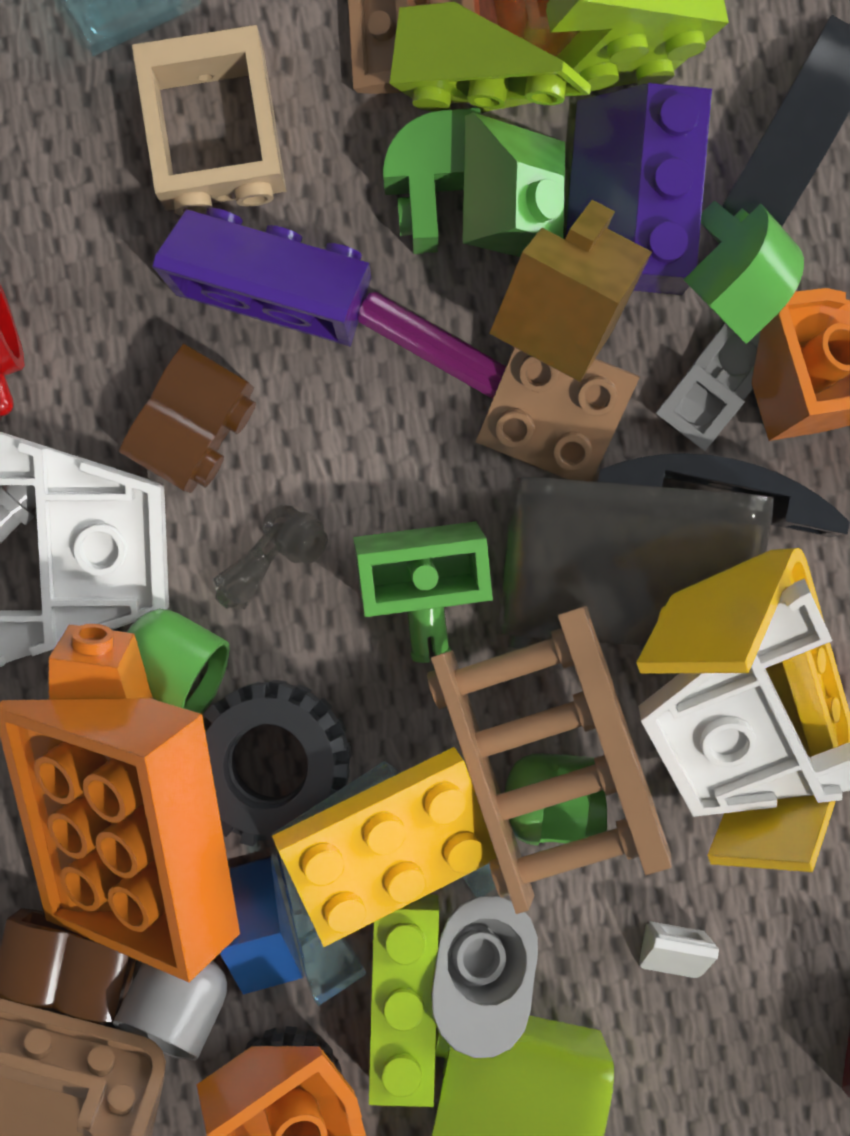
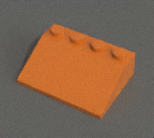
[0,698,240,983]

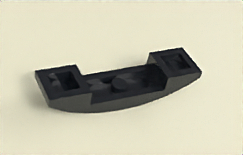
[722,15,850,227]
[590,453,850,537]

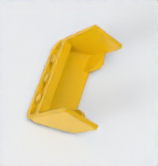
[636,548,850,872]

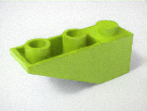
[389,2,591,112]

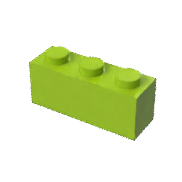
[369,894,439,1107]

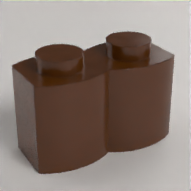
[119,343,256,493]
[0,908,136,1026]

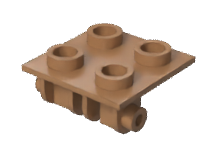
[476,347,640,488]

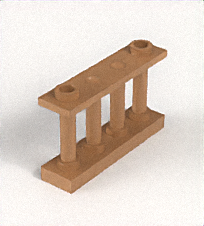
[427,606,672,914]

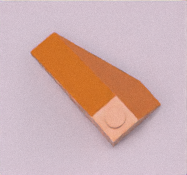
[751,288,850,441]
[196,1046,366,1136]

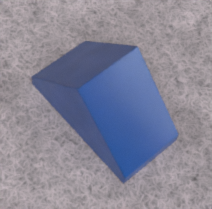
[220,856,304,995]

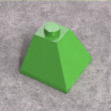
[463,112,565,257]

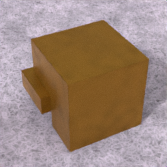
[489,200,652,382]

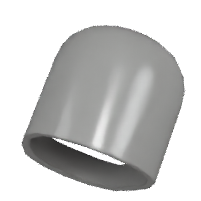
[113,960,227,1060]

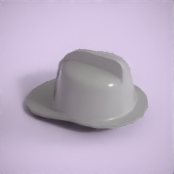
[431,896,538,1058]

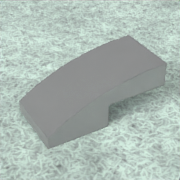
[656,323,760,451]

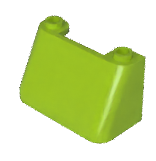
[431,1015,614,1136]

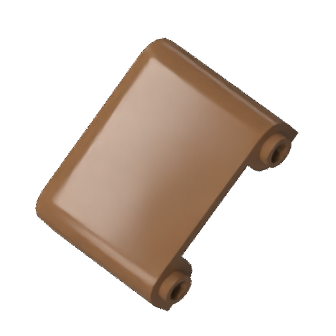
[0,998,166,1136]

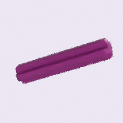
[357,292,507,399]

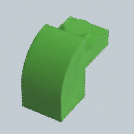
[383,108,480,254]
[683,200,804,344]

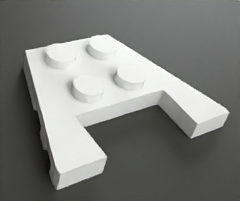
[0,432,169,667]
[638,579,850,817]

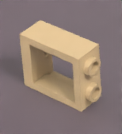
[132,25,287,216]

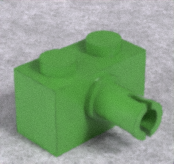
[353,521,493,663]

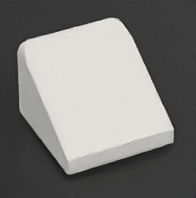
[639,921,719,978]

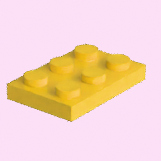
[272,747,497,947]

